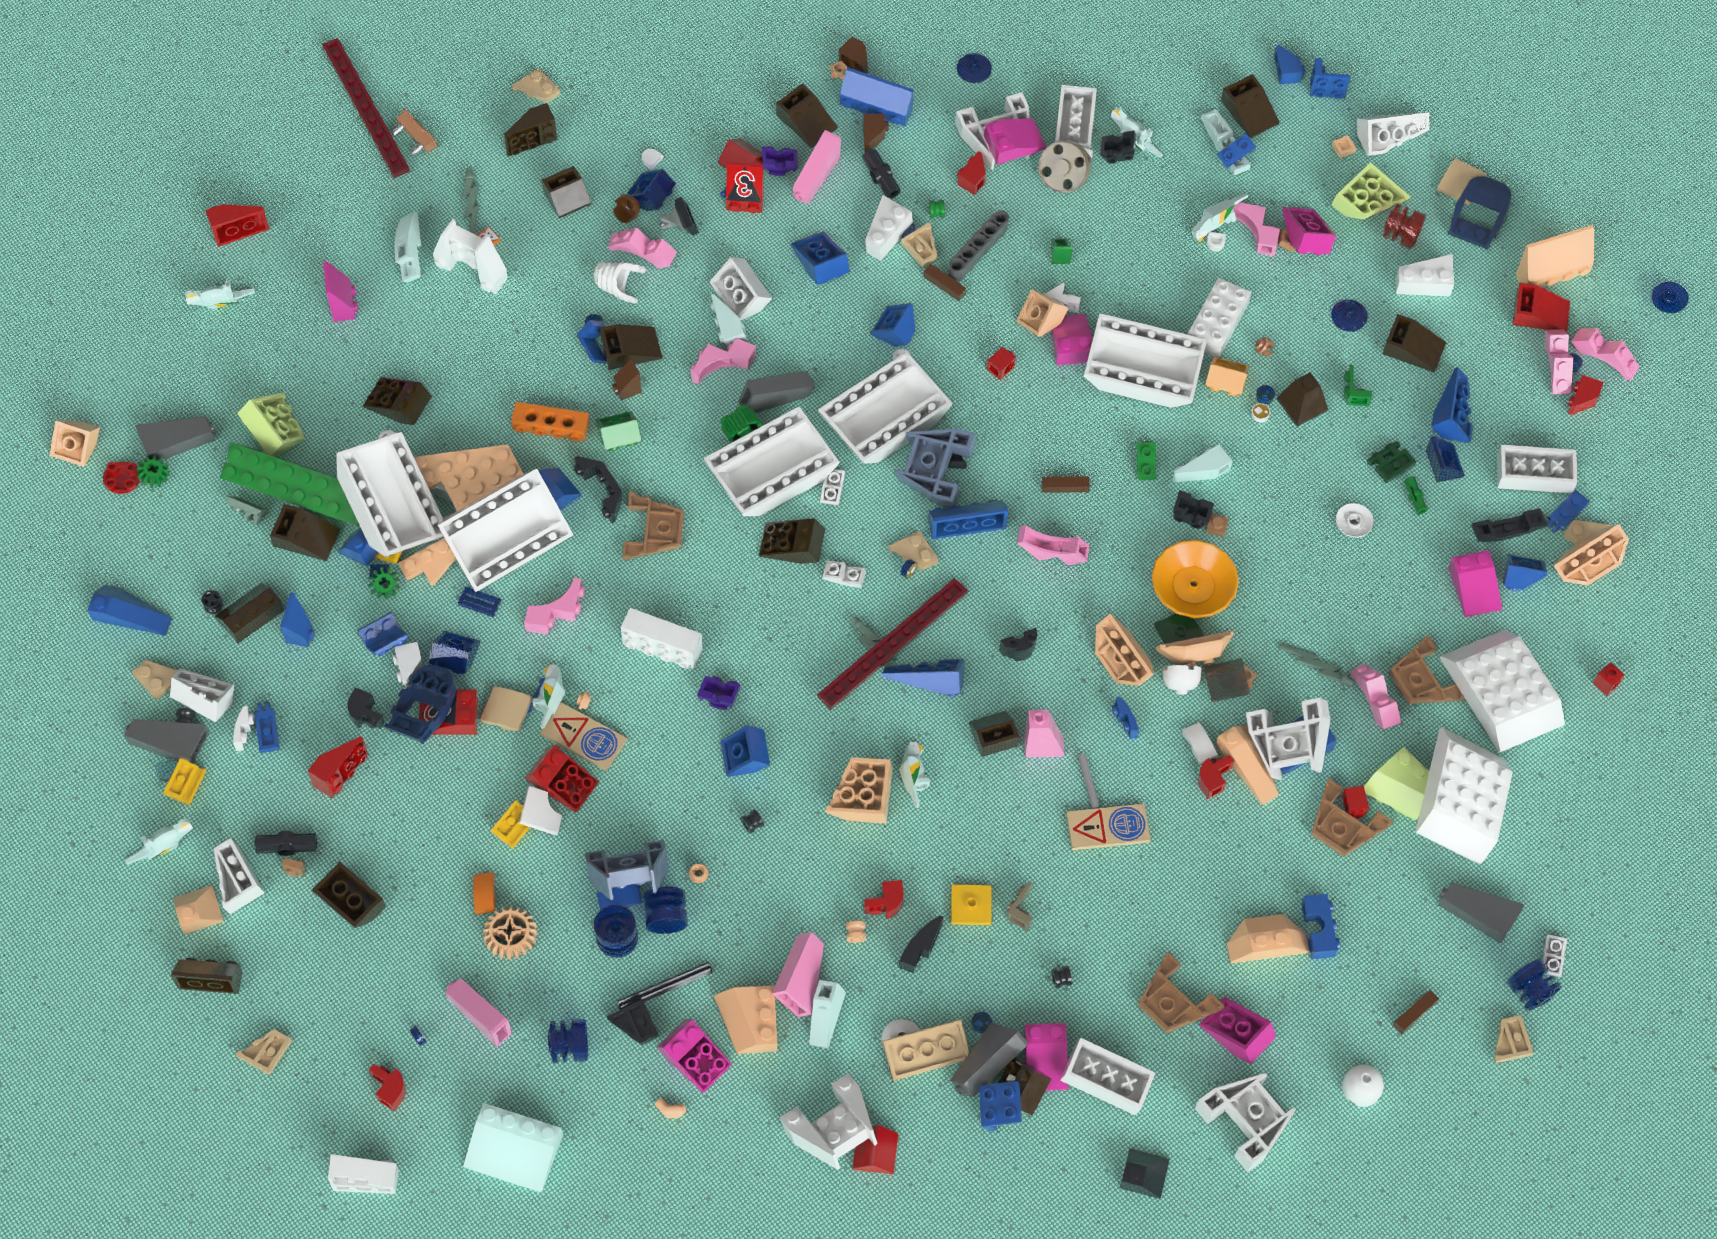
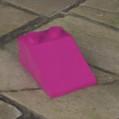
[984,118,1047,165]
[1282,206,1336,255]
[323,261,358,322]
[1051,314,1093,365]
[1448,550,1502,617]
[1199,997,1276,1065]
[1023,1023,1068,1090]

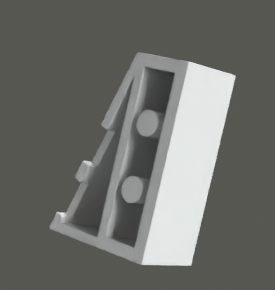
[865,195,913,261]
[1395,254,1454,296]
[170,669,234,722]
[214,838,265,914]
[328,1154,399,1194]

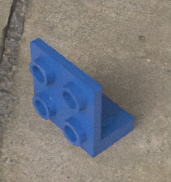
[1310,58,1350,99]
[357,612,409,656]
[979,1081,1022,1131]

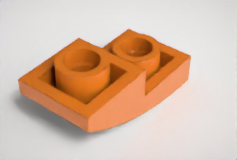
[473,872,496,915]

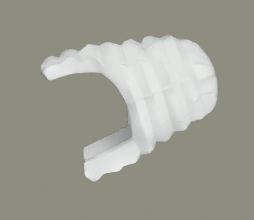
[593,262,646,304]

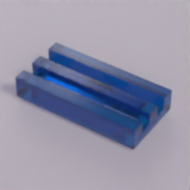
[458,587,501,618]

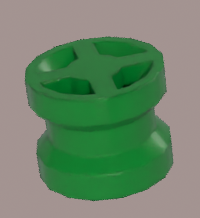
[929,200,945,219]

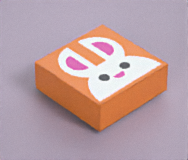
[477,227,500,246]

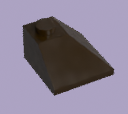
[1277,372,1328,427]

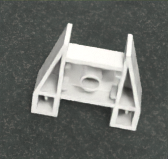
[955,92,1030,170]
[433,219,508,294]
[1246,698,1330,780]
[780,1073,877,1170]
[1195,1073,1296,1173]

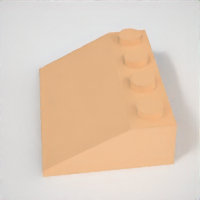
[1516,225,1594,287]

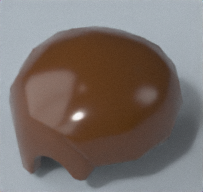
[613,194,640,223]

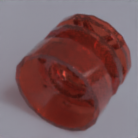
[1383,203,1427,249]

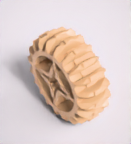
[483,906,538,960]

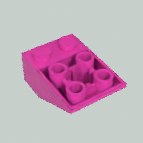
[656,1019,732,1093]

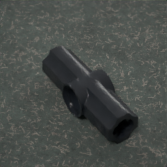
[862,148,901,199]
[255,831,317,856]

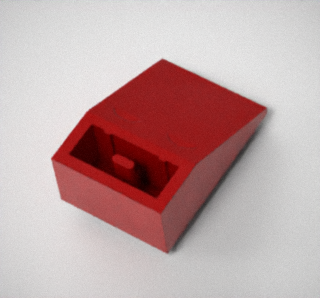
[1512,283,1570,332]
[308,736,368,798]
[524,745,599,813]

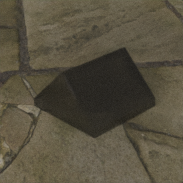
[1204,658,1250,702]

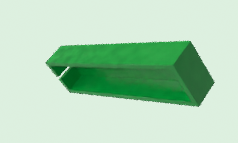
[220,442,360,526]

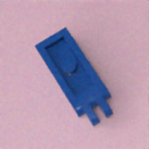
[1546,490,1590,533]
[254,701,280,753]

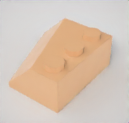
[825,757,893,823]
[714,985,777,1054]

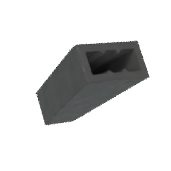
[738,371,814,413]
[135,416,216,461]
[124,719,209,764]
[1439,883,1524,943]
[950,1023,1028,1097]

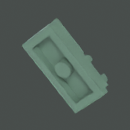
[226,496,268,525]

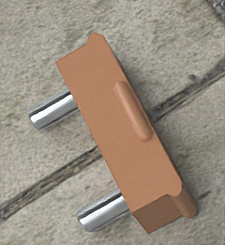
[391,110,438,155]

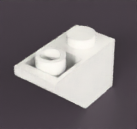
[392,642,423,689]

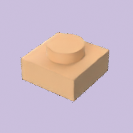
[1332,135,1357,159]

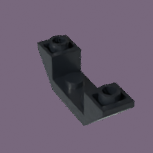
[573,456,623,523]

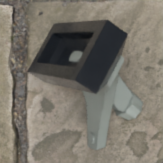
[659,197,699,236]

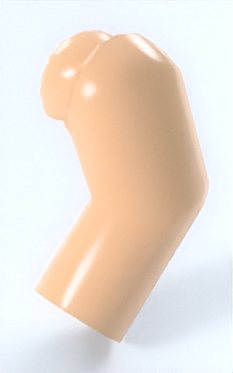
[655,1098,686,1118]

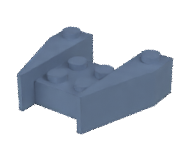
[894,429,977,508]
[585,840,669,900]

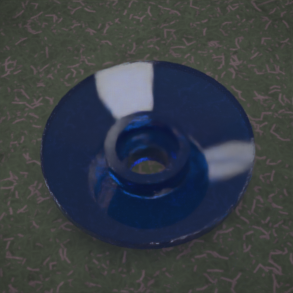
[957,53,992,83]
[1651,282,1689,313]
[1331,300,1368,332]

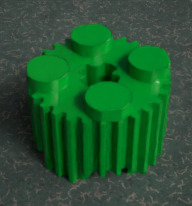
[720,405,764,443]

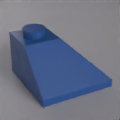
[870,303,915,346]
[1503,554,1547,591]
[280,592,315,647]

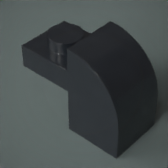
[347,687,385,729]

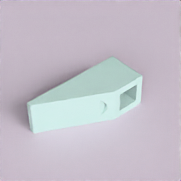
[710,294,749,348]
[1172,444,1232,483]
[809,980,846,1049]

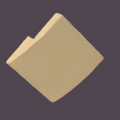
[1437,158,1487,205]
[480,686,533,732]

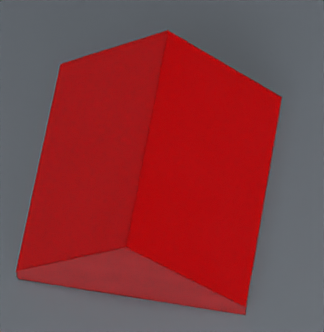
[718,138,763,169]
[852,1125,898,1175]

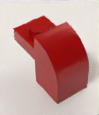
[1198,755,1234,799]
[864,880,904,919]
[369,1064,406,1112]

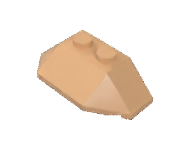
[1553,524,1629,585]
[1095,614,1154,686]
[1155,631,1234,667]
[1227,914,1310,963]

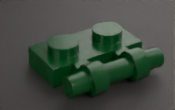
[1367,441,1417,484]

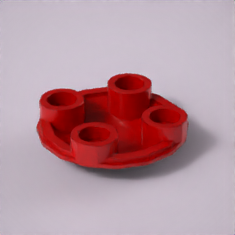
[103,461,140,494]

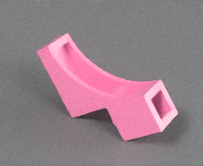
[1233,202,1280,256]
[607,227,677,269]
[1571,328,1640,380]
[1544,329,1573,394]
[690,338,756,385]
[1017,525,1090,566]
[524,578,585,634]
[1350,664,1401,729]

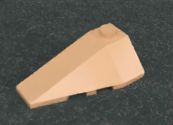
[1215,725,1279,806]

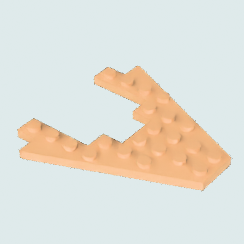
[398,444,524,586]

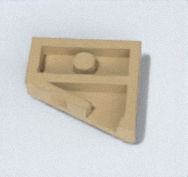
[512,68,561,103]
[901,223,937,268]
[1563,520,1612,544]
[888,530,939,571]
[131,660,177,701]
[1494,1015,1534,1064]
[235,1029,292,1076]

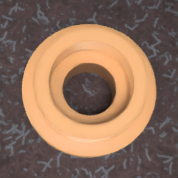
[576,691,592,710]
[689,864,709,883]

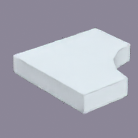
[519,786,562,835]

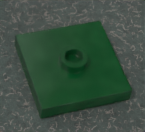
[1154,614,1204,644]

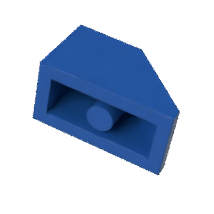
[1274,45,1305,84]

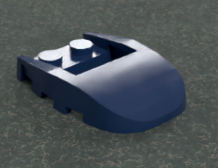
[1448,176,1511,250]
[384,665,456,744]

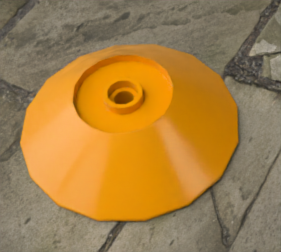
[1151,540,1239,618]

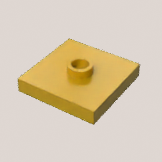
[951,884,991,925]

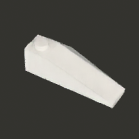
[1357,112,1429,156]

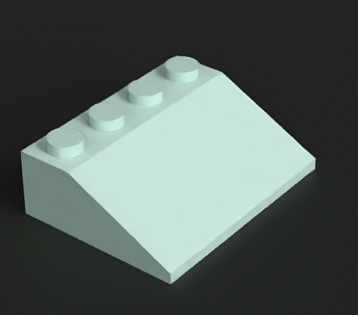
[463,1103,563,1193]

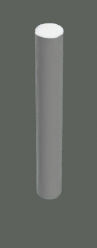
[1078,754,1100,809]

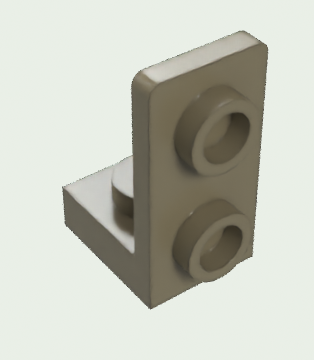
[1006,881,1033,931]

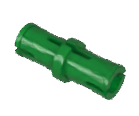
[1404,476,1428,515]

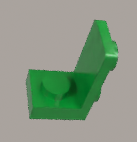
[1344,365,1372,407]
[1134,441,1156,480]

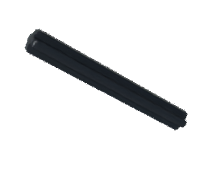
[617,962,712,1010]

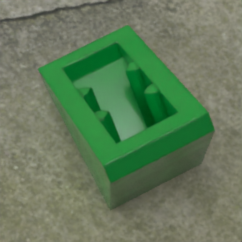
[1051,239,1072,264]

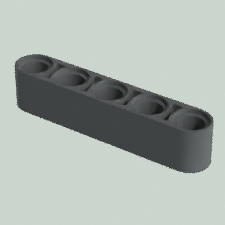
[948,210,1009,281]

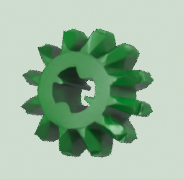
[137,455,169,488]
[368,567,400,599]

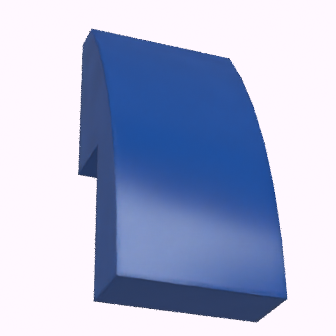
[1112,697,1139,739]
[596,884,643,913]

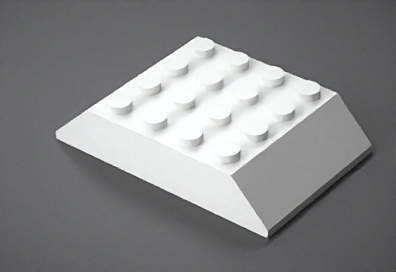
[1084,313,1207,408]
[818,352,952,463]
[703,407,839,516]
[336,432,444,557]
[438,469,573,592]
[1439,630,1565,753]
[1416,727,1513,864]

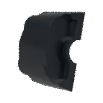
[1100,130,1136,164]
[1173,490,1214,529]
[999,628,1038,661]

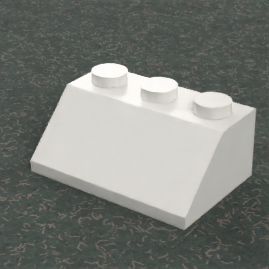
[710,257,772,321]

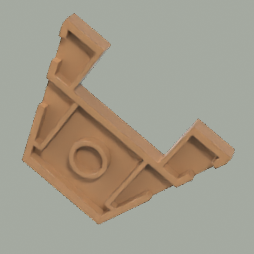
[622,491,684,560]
[1388,635,1466,704]
[1311,778,1393,857]
[1138,952,1224,1034]

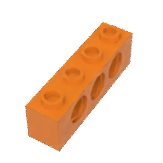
[511,402,590,441]

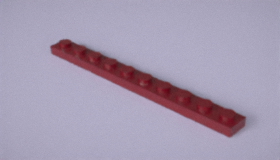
[322,38,410,178]
[817,578,968,710]

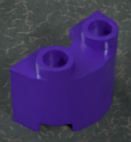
[762,146,798,176]
[697,676,741,710]

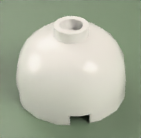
[1163,665,1201,695]
[1342,1064,1384,1107]

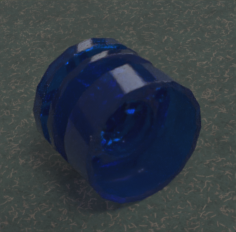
[644,886,688,934]
[594,905,638,958]
[1507,958,1562,1011]
[548,1018,588,1064]

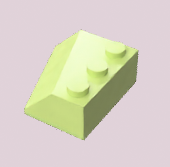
[1331,162,1411,219]
[237,392,305,456]
[1364,747,1429,821]

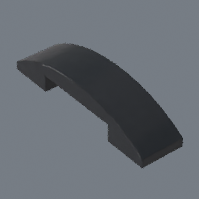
[1471,508,1547,542]

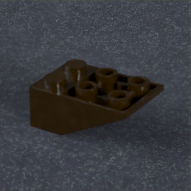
[1221,74,1280,139]
[776,83,838,148]
[504,103,557,157]
[1382,314,1446,373]
[600,324,663,370]
[363,377,432,425]
[270,504,340,561]
[759,518,825,564]

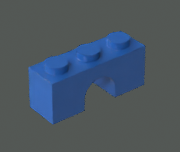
[1301,894,1340,959]

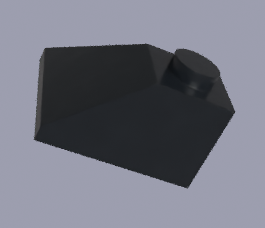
[1120,1148,1170,1199]

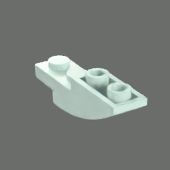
[395,212,421,283]

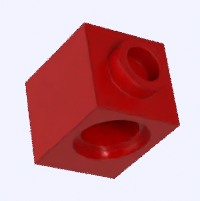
[987,347,1016,381]
[1593,662,1625,696]
[1342,786,1369,818]

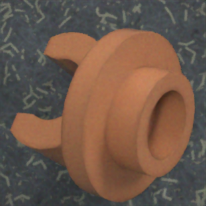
[1255,337,1275,357]

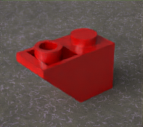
[957,151,986,195]
[1567,375,1604,415]

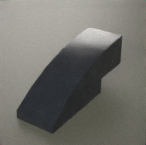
[898,915,944,973]

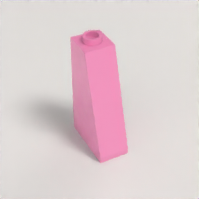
[793,130,841,204]
[1024,710,1064,757]
[772,932,824,1017]
[445,978,512,1047]

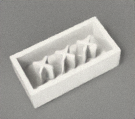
[1055,85,1097,154]
[1188,278,1251,358]
[1497,445,1577,493]
[621,608,703,670]
[1060,1038,1155,1115]

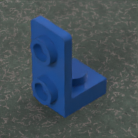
[1217,133,1256,168]
[577,320,606,364]

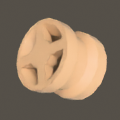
[846,921,866,943]

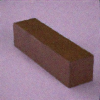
[923,264,966,301]
[1042,477,1090,493]
[1393,990,1439,1034]

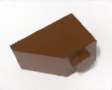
[839,36,868,74]
[863,114,889,152]
[612,359,642,401]

